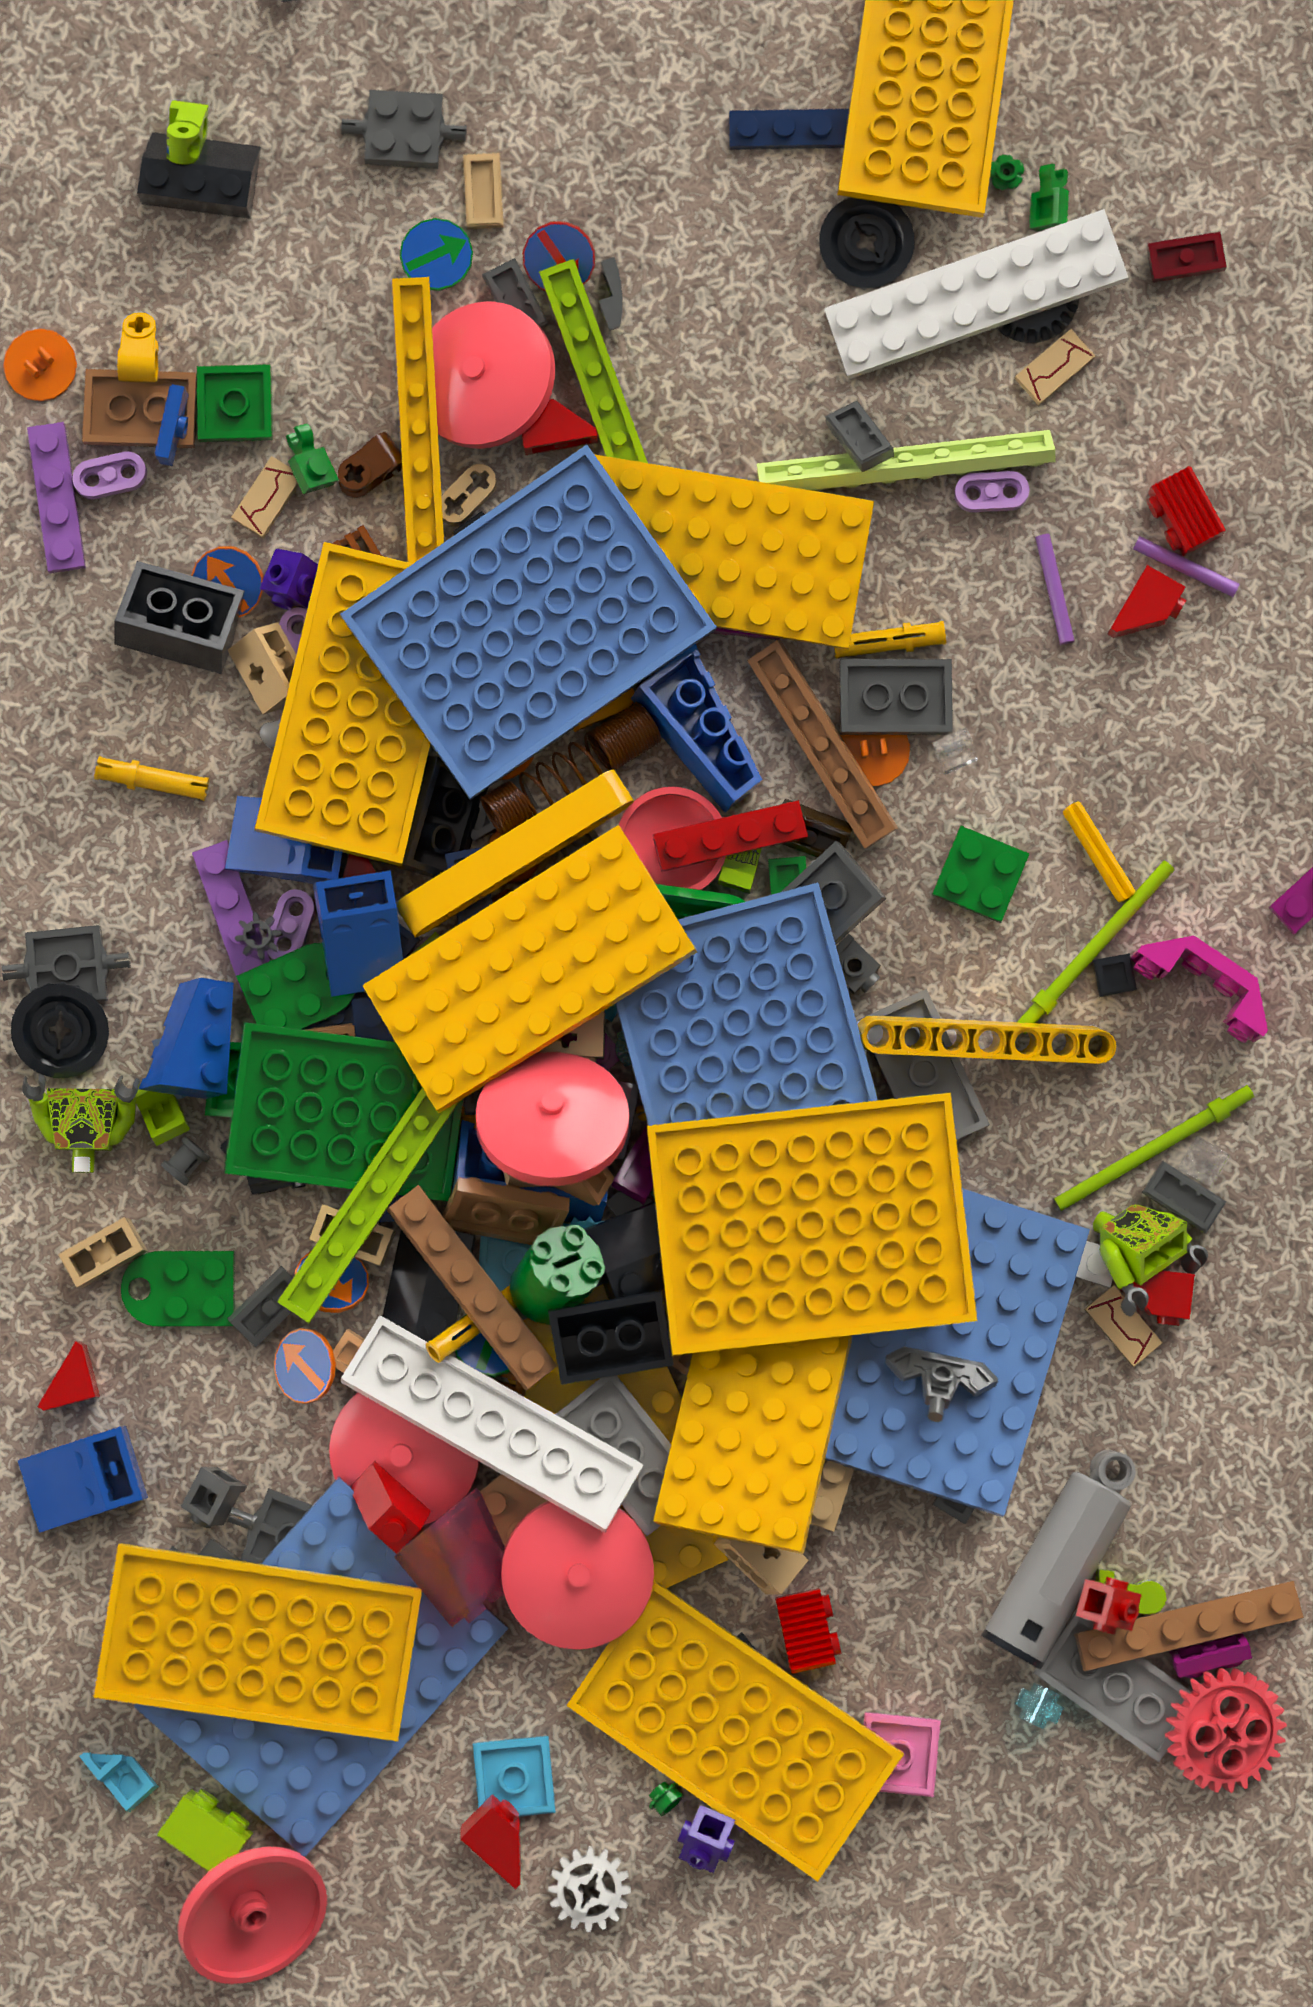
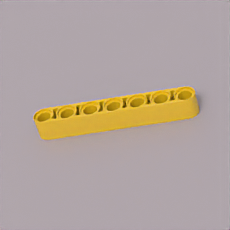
[396,769,634,937]
[857,1016,1117,1064]

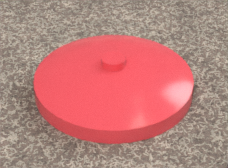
[432,302,555,449]
[476,1052,629,1186]
[329,1392,480,1525]
[501,1501,654,1649]
[178,1847,327,1984]

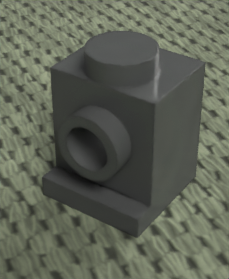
[836,934,881,995]
[181,1467,247,1528]

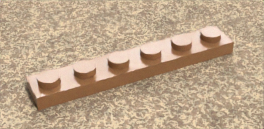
[747,640,898,849]
[387,1185,557,1391]
[1074,1581,1304,1671]

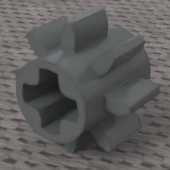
[235,912,283,960]

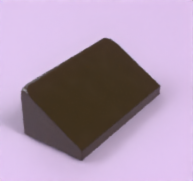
[783,798,853,858]

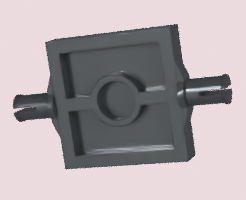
[341,90,467,169]
[2,925,131,1001]
[227,1488,313,1564]

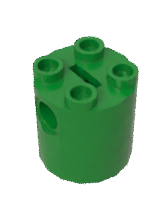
[510,1225,605,1325]

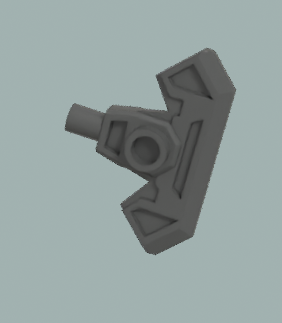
[885,1346,998,1422]

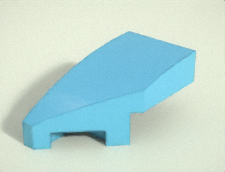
[79,1753,159,1812]

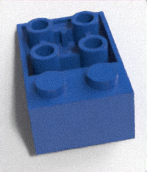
[225,796,342,884]
[313,870,403,997]
[17,1426,148,1533]

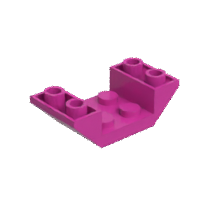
[1131,936,1268,1043]

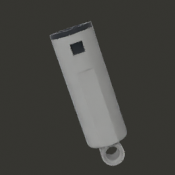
[981,1450,1136,1670]

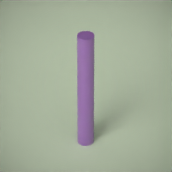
[1035,534,1075,645]
[1133,536,1240,597]

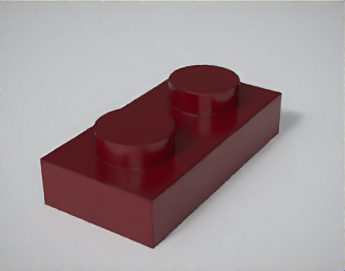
[1146,232,1227,283]

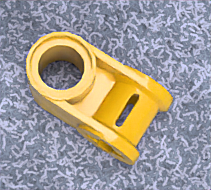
[117,312,159,382]

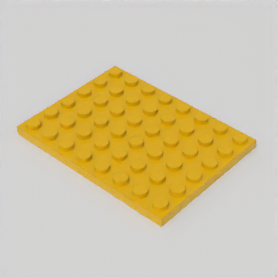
[647,1093,977,1355]

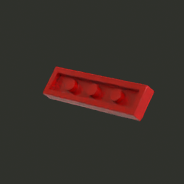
[653,800,808,872]

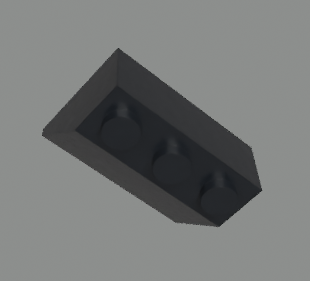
[137,132,261,219]
[114,561,244,674]
[385,755,488,878]
[584,1201,665,1299]
[382,1229,476,1342]
[548,1290,674,1385]

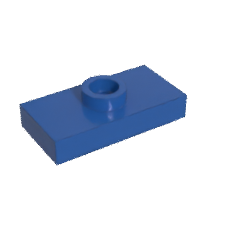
[155,384,189,466]

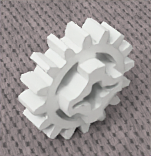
[548,1846,631,1932]

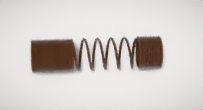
[481,702,662,835]

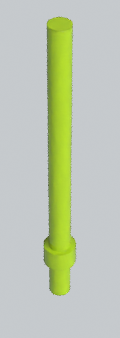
[1017,860,1175,1034]
[1054,1085,1255,1211]

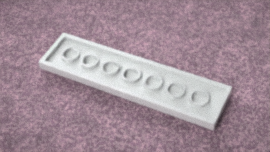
[824,209,1128,380]
[341,1316,643,1533]

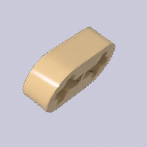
[441,464,497,526]

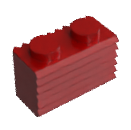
[1147,466,1226,557]
[775,1588,841,1674]

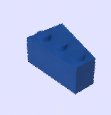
[139,977,234,1099]

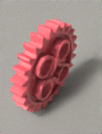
[1165,1668,1287,1793]

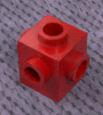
[1076,1577,1142,1635]

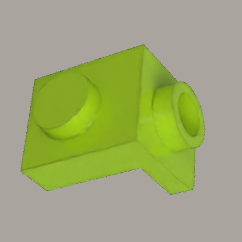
[134,1090,190,1146]

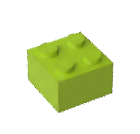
[157,1789,253,1871]

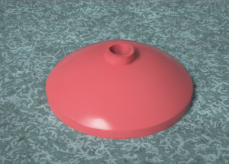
[619,787,726,890]

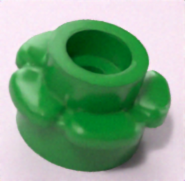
[990,154,1024,190]
[649,1781,684,1816]

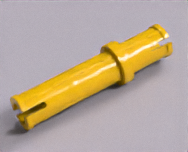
[834,621,946,659]
[94,756,209,801]
[425,1284,516,1363]

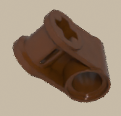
[338,431,402,498]

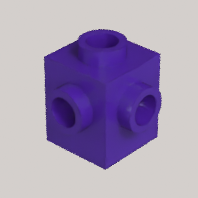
[259,548,318,611]
[677,1805,735,1873]

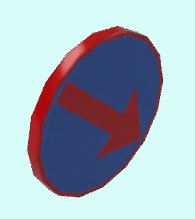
[523,221,595,291]

